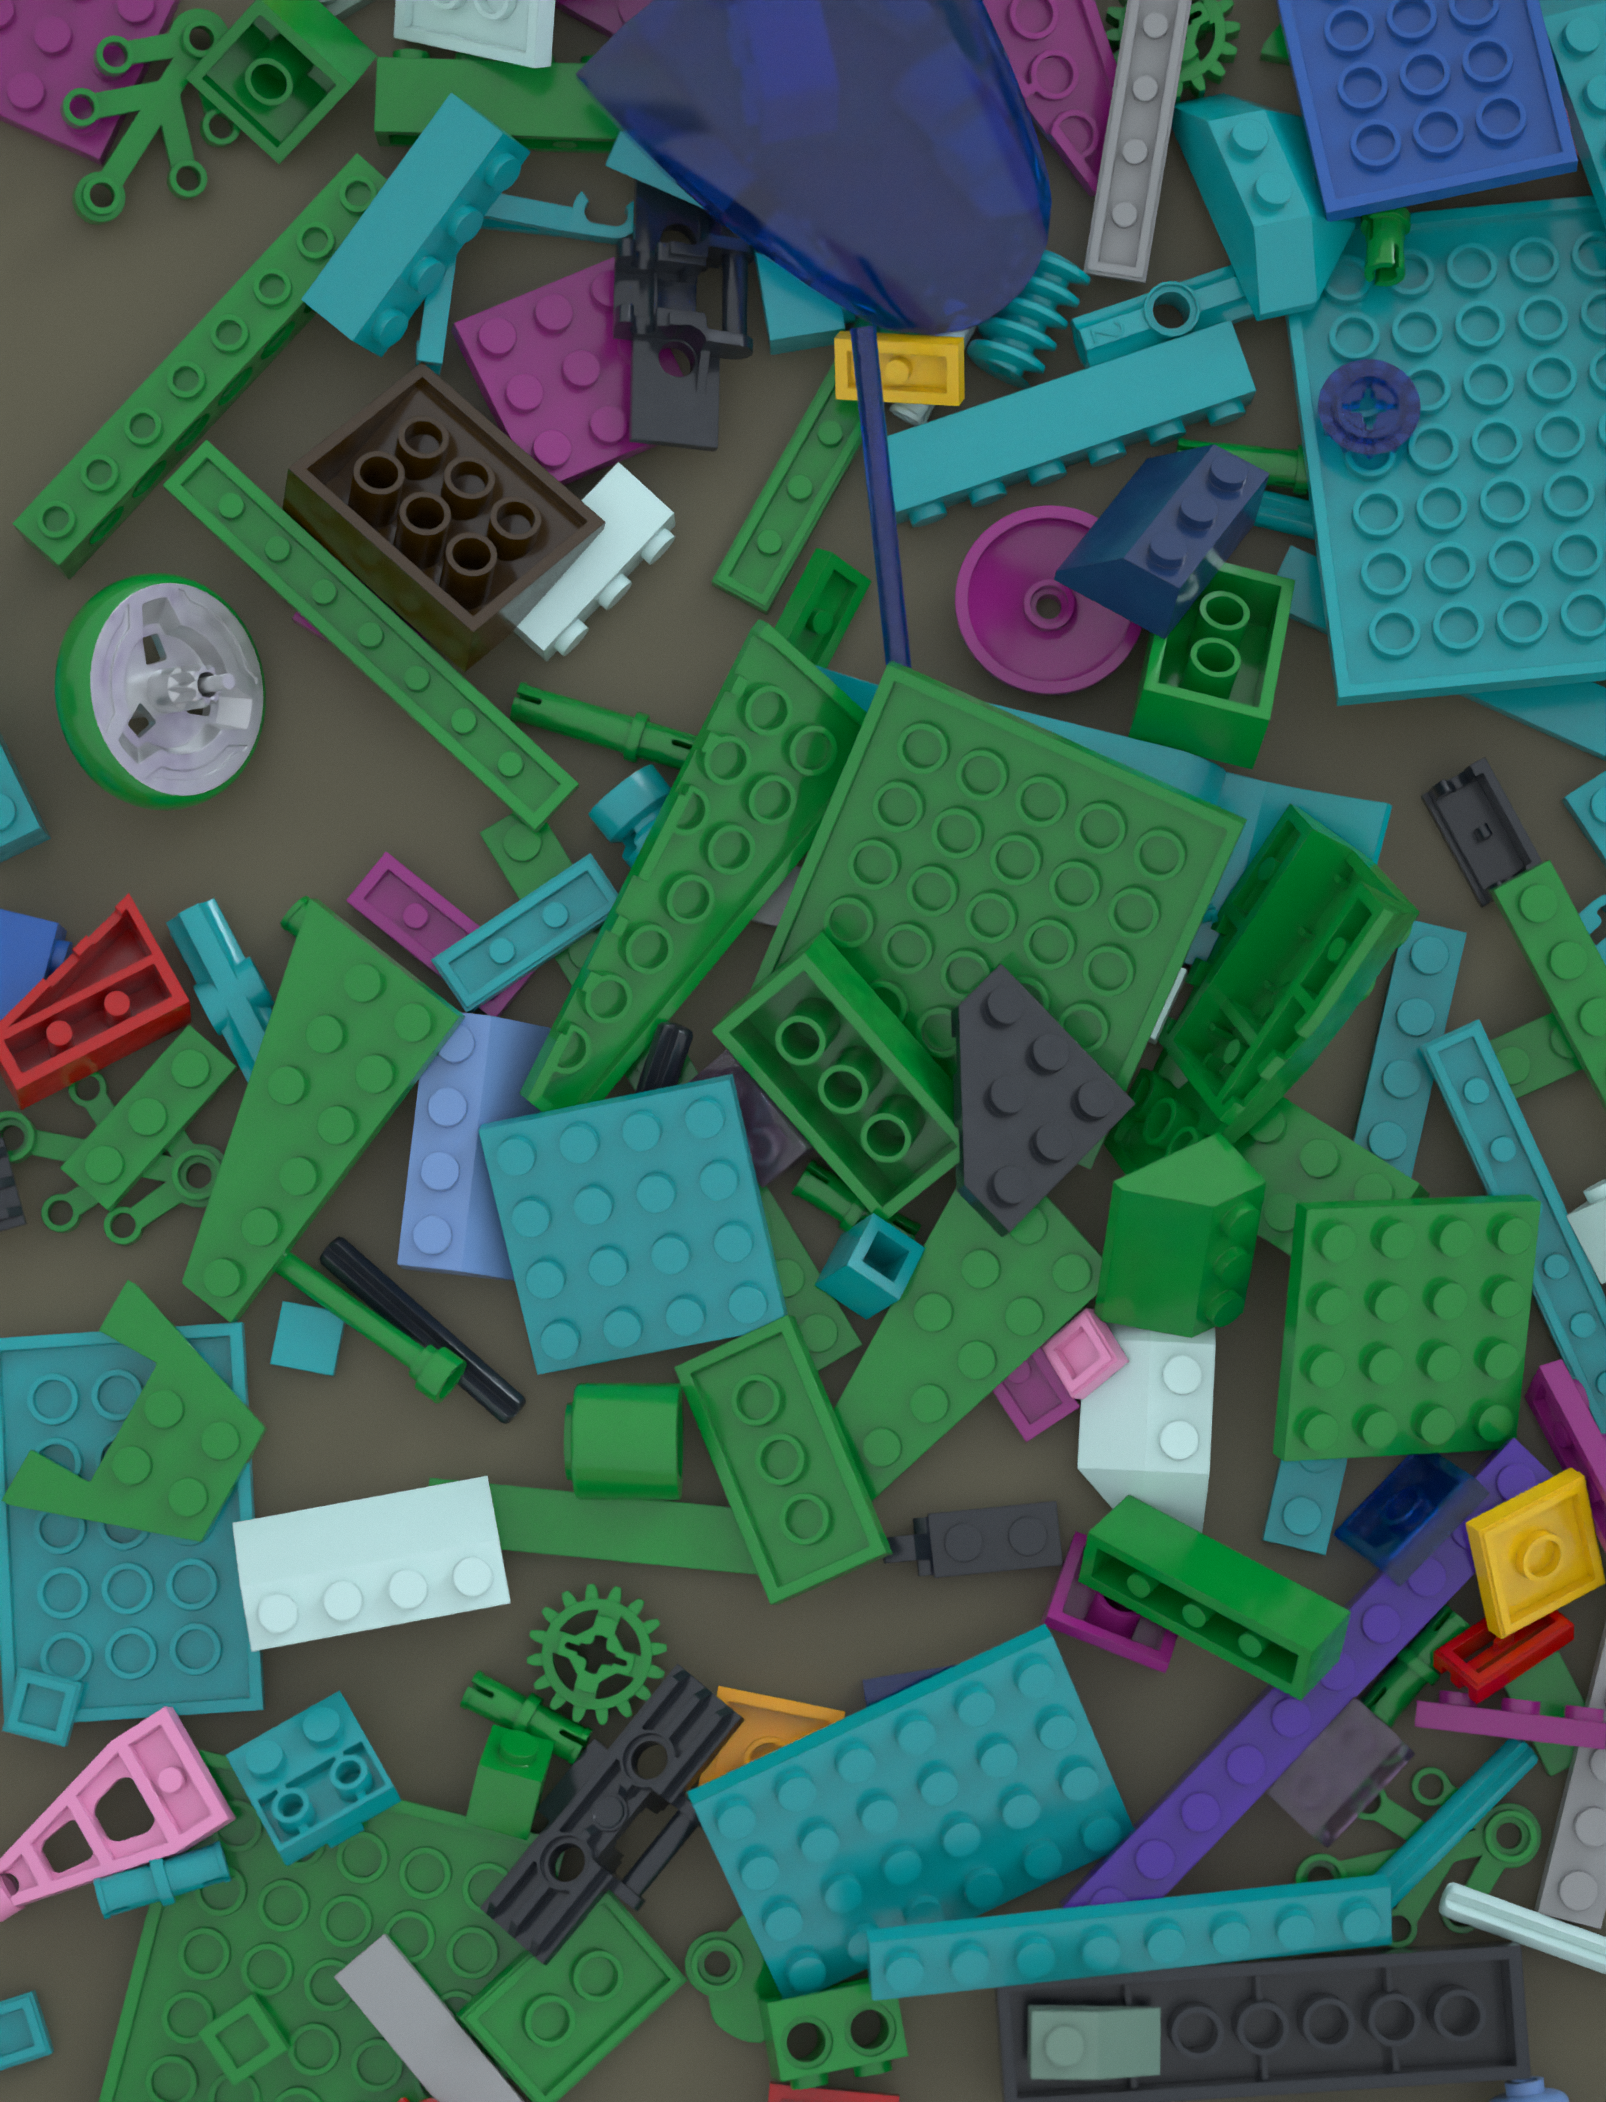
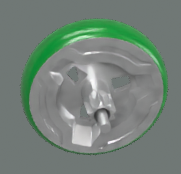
[55,573,266,811]

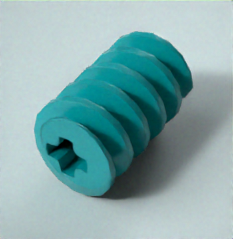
[967,248,1091,389]

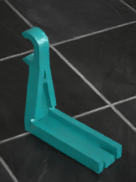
[416,192,634,377]

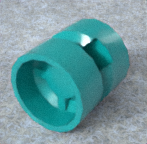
[588,764,671,869]

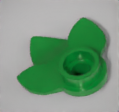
[685,1915,780,2043]

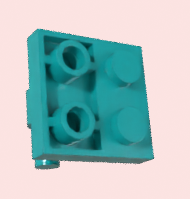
[226,1690,401,1866]

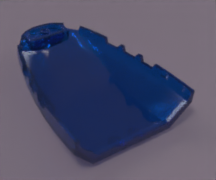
[576,0,1052,336]

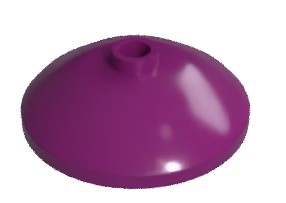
[955,505,1142,696]

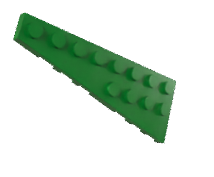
[519,619,867,1112]

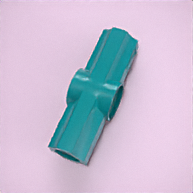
[1069,265,1255,369]
[166,898,275,1082]

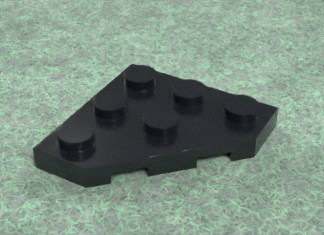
[951,964,1136,1237]

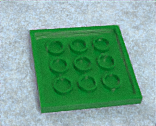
[1273,1194,1541,1462]

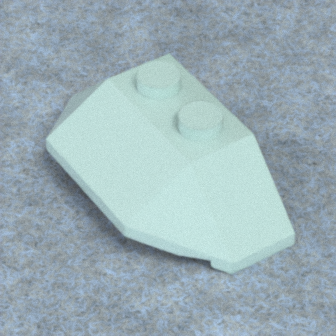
[1077,1322,1216,1533]

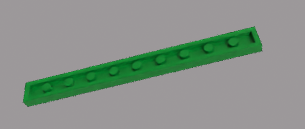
[480,813,863,1372]

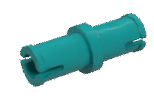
[93,1841,232,1919]

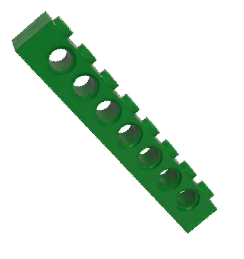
[12,153,387,580]

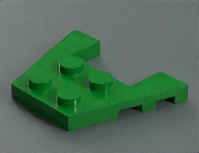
[2,1280,268,1542]

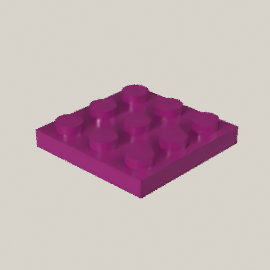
[0,0,181,166]
[451,257,683,485]

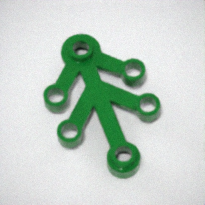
[60,9,240,225]
[0,1072,224,1246]
[1293,1766,1542,1948]

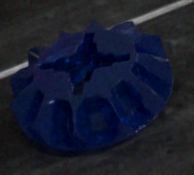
[1317,359,1421,460]

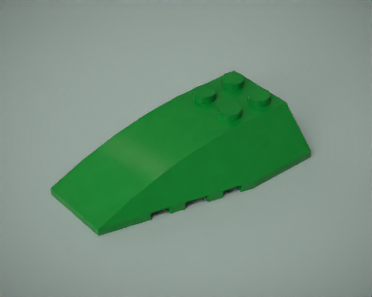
[1104,803,1420,1175]

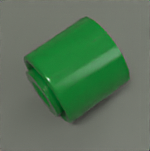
[564,1383,685,1500]

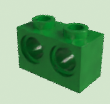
[758,1977,908,2090]

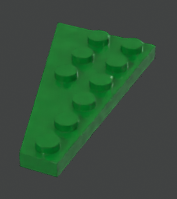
[182,898,466,1323]
[834,1188,1102,1502]

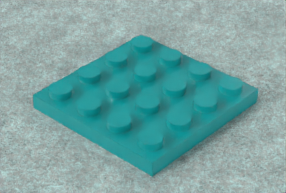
[478,1074,788,1375]

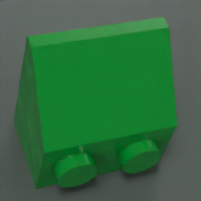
[185,0,377,164]

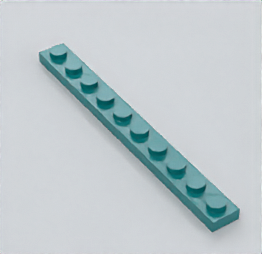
[1261,921,1467,1555]

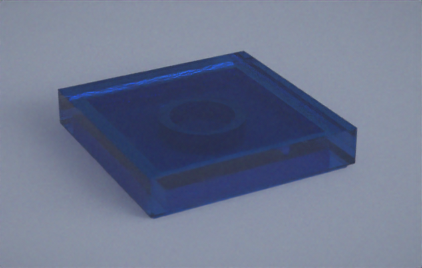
[1333,1453,1490,1587]

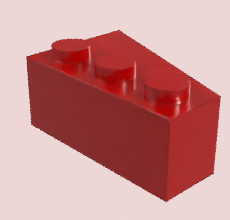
[0,893,191,1110]

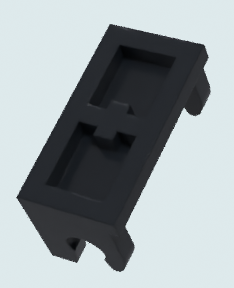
[1421,757,1542,908]

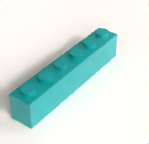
[871,320,1256,528]

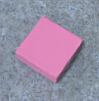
[1041,1308,1129,1399]

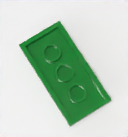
[674,1315,893,1605]

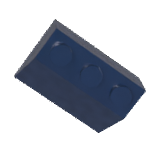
[1054,444,1270,639]

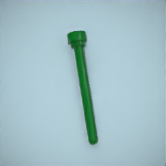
[275,1252,467,1404]

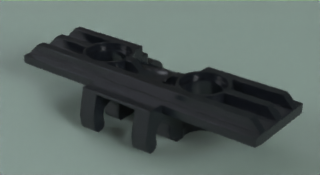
[613,178,755,452]
[480,1664,745,1966]

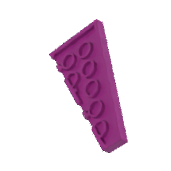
[944,0,1117,197]

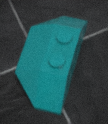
[1171,93,1357,321]

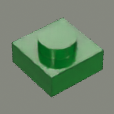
[197,1993,290,2087]

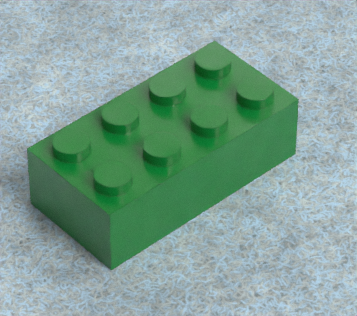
[711,932,960,1221]

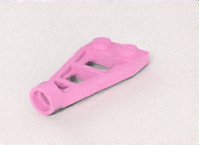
[0,1707,236,1922]

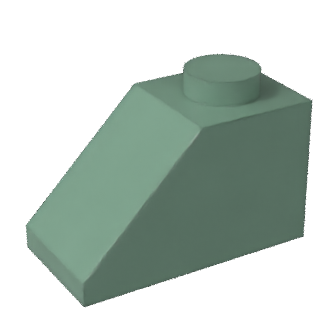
[1027,2005,1161,2080]

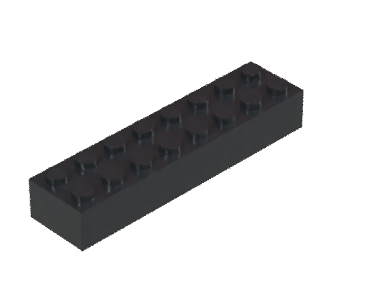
[994,1940,1531,2102]

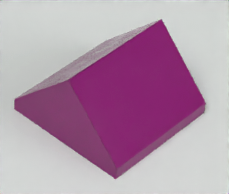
[1039,1531,1178,1673]

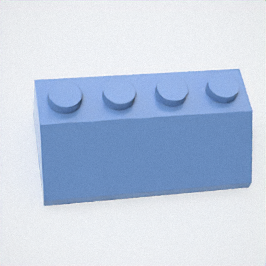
[397,1012,551,1282]

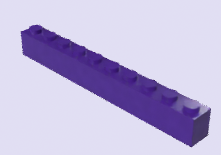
[1059,1438,1554,1908]

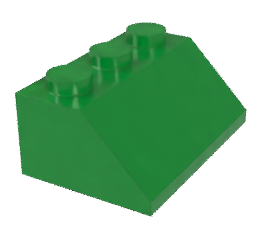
[1094,1132,1267,1338]

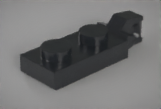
[883,1501,1063,1578]

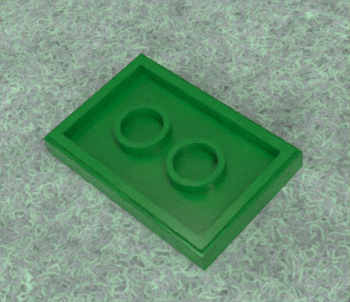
[455,1889,687,2102]

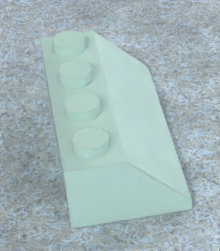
[232,1476,511,1652]

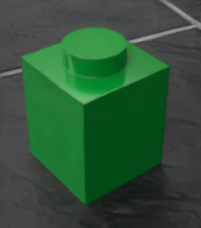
[465,1724,555,1841]

